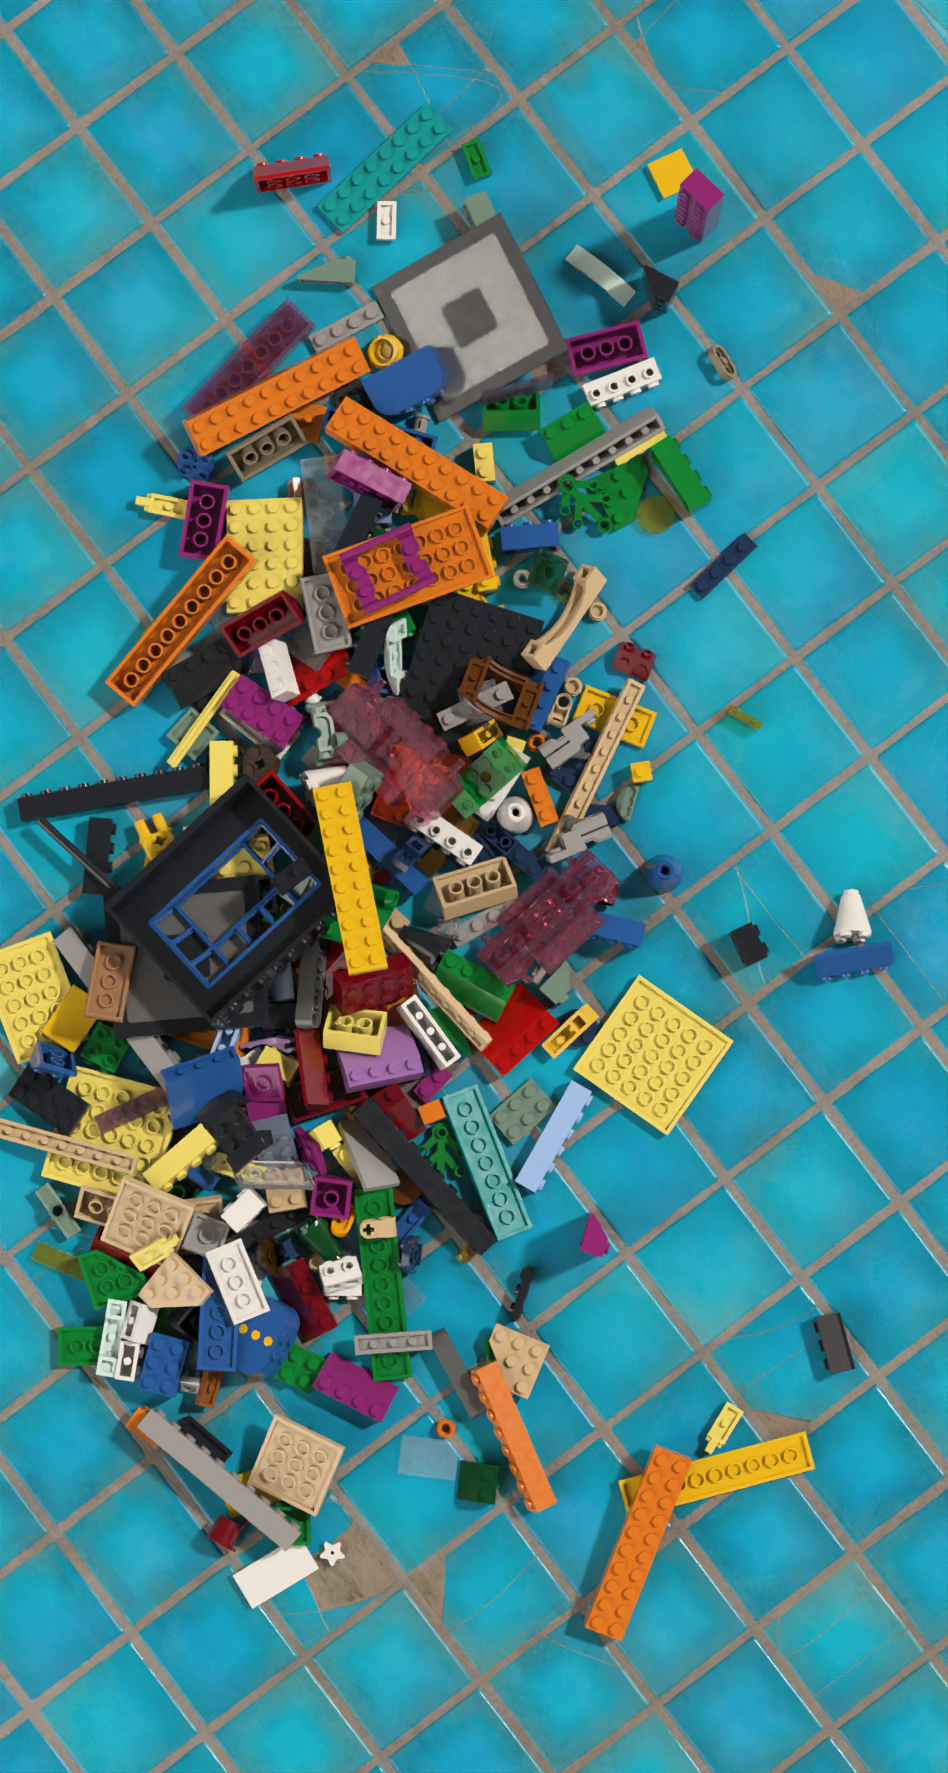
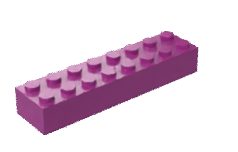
[674,168,725,242]

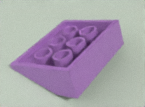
[335,1023,424,1093]

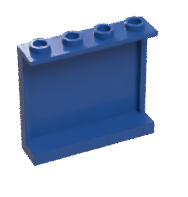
[160,1046,246,1130]

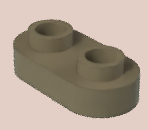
[708,344,737,381]

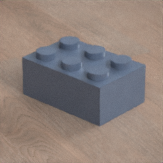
[252,1113,300,1173]

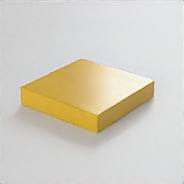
[647,148,693,200]

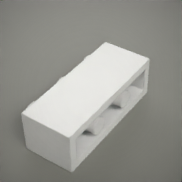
[258,639,300,702]

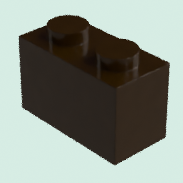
[417,848,447,879]

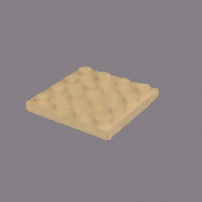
[100,1175,196,1266]
[247,1413,346,1517]

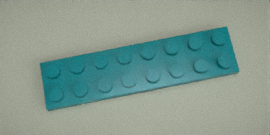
[317,102,454,234]
[441,1084,533,1242]

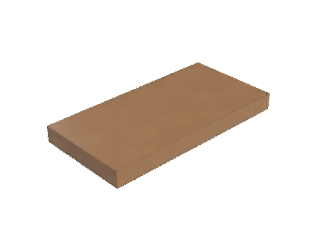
[84,941,136,1023]

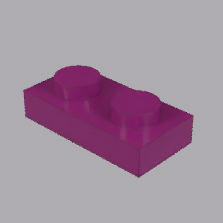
[413,1065,453,1103]

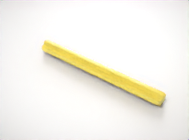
[167,670,240,768]

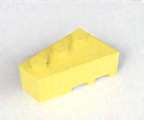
[308,1120,343,1152]

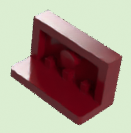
[611,641,657,682]

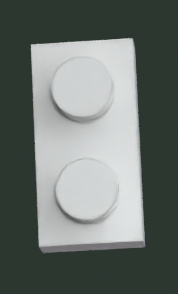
[377,201,397,241]

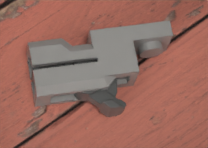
[538,708,597,770]
[545,812,612,863]

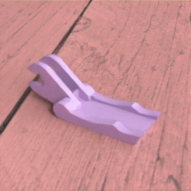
[240,1035,297,1053]

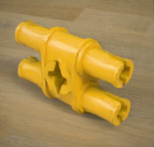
[134,813,175,861]

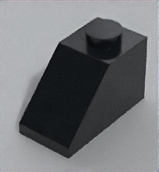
[255,875,280,915]

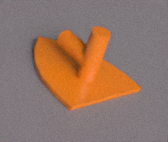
[281,403,327,444]

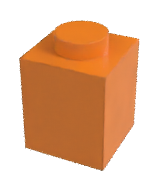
[417,1099,446,1125]

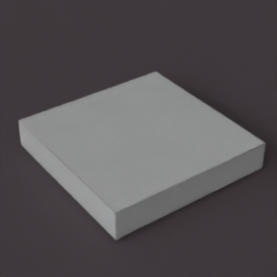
[181,1211,231,1257]

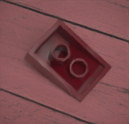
[370,1083,427,1141]

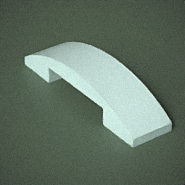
[565,245,636,307]
[384,618,408,695]
[96,1298,128,1378]

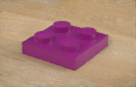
[241,1063,286,1102]
[293,1125,327,1176]

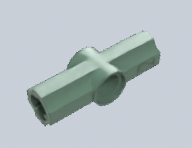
[35,1182,82,1239]

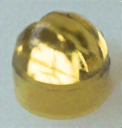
[455,1247,472,1263]

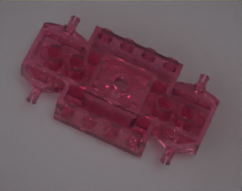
[327,678,465,825]
[477,849,620,988]

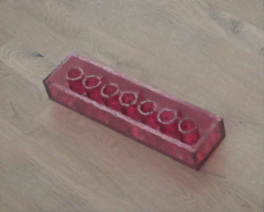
[182,298,316,417]

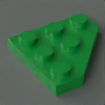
[591,454,649,532]
[77,1249,147,1311]

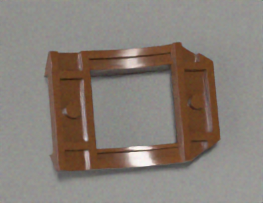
[459,656,545,731]

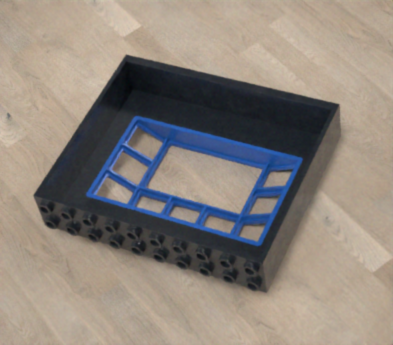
[103,773,338,1029]

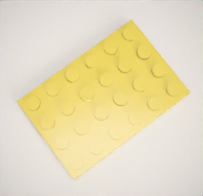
[227,497,304,614]
[0,931,90,1065]

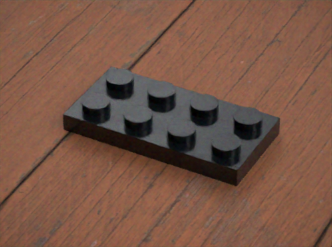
[8,1063,91,1137]

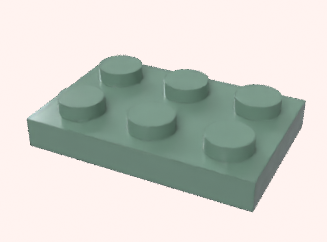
[489,1078,557,1145]

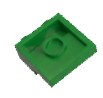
[274,1343,327,1394]
[272,1502,311,1546]

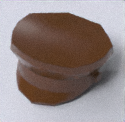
[393,1169,421,1207]

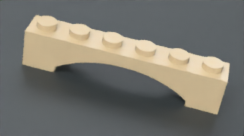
[521,564,607,671]

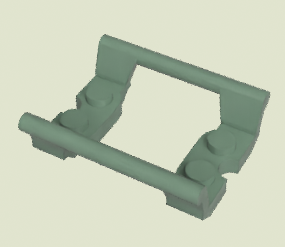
[305,694,393,768]

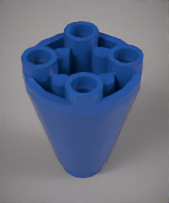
[644,854,683,892]

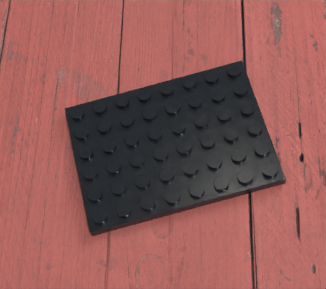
[389,592,545,760]

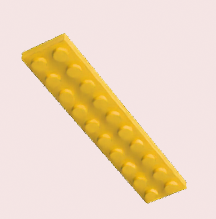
[313,781,388,976]
[618,1431,815,1512]

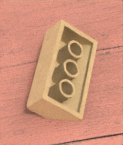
[432,855,518,920]
[74,1185,116,1226]

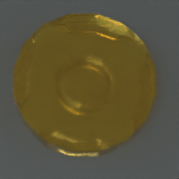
[637,495,675,534]

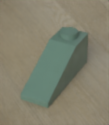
[297,256,356,286]

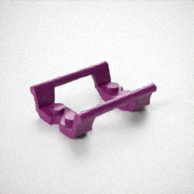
[339,522,437,615]

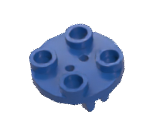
[177,446,215,480]

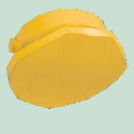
[367,334,404,370]

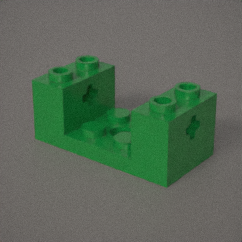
[441,737,528,819]

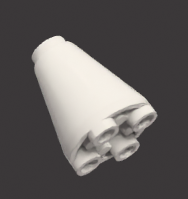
[299,766,349,808]
[496,796,535,835]
[833,889,872,944]

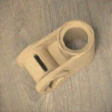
[545,693,572,730]
[359,1216,397,1239]

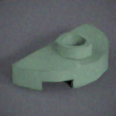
[617,784,640,822]

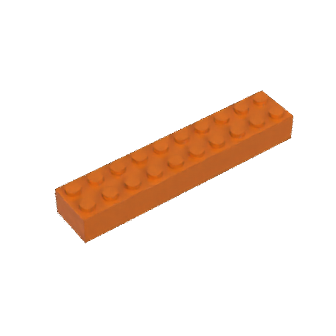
[182,336,371,456]
[325,396,509,534]
[105,535,259,707]
[584,1443,692,1641]

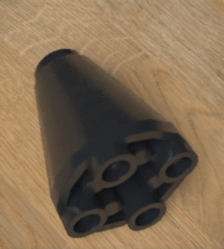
[398,925,453,972]

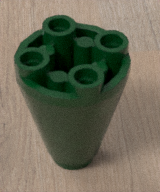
[293,1216,344,1262]

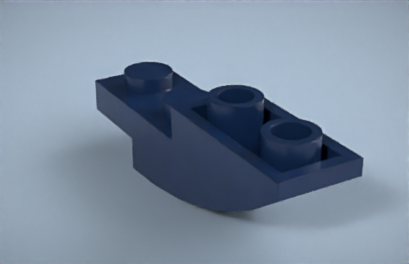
[478,818,550,883]
[390,833,435,873]

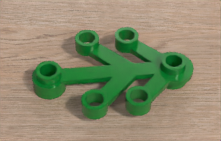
[557,474,613,533]
[418,1123,466,1180]

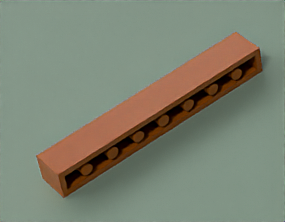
[470,1361,557,1513]

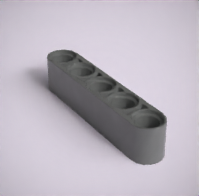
[295,936,328,1029]
[432,1327,487,1420]

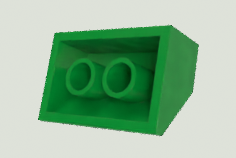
[483,389,540,432]
[539,401,605,462]

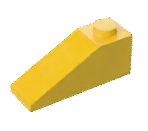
[542,1003,599,1059]

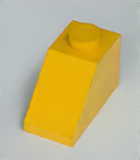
[458,719,503,757]

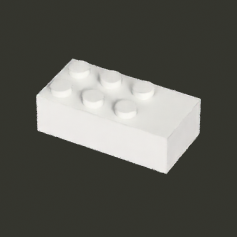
[221,1188,268,1233]

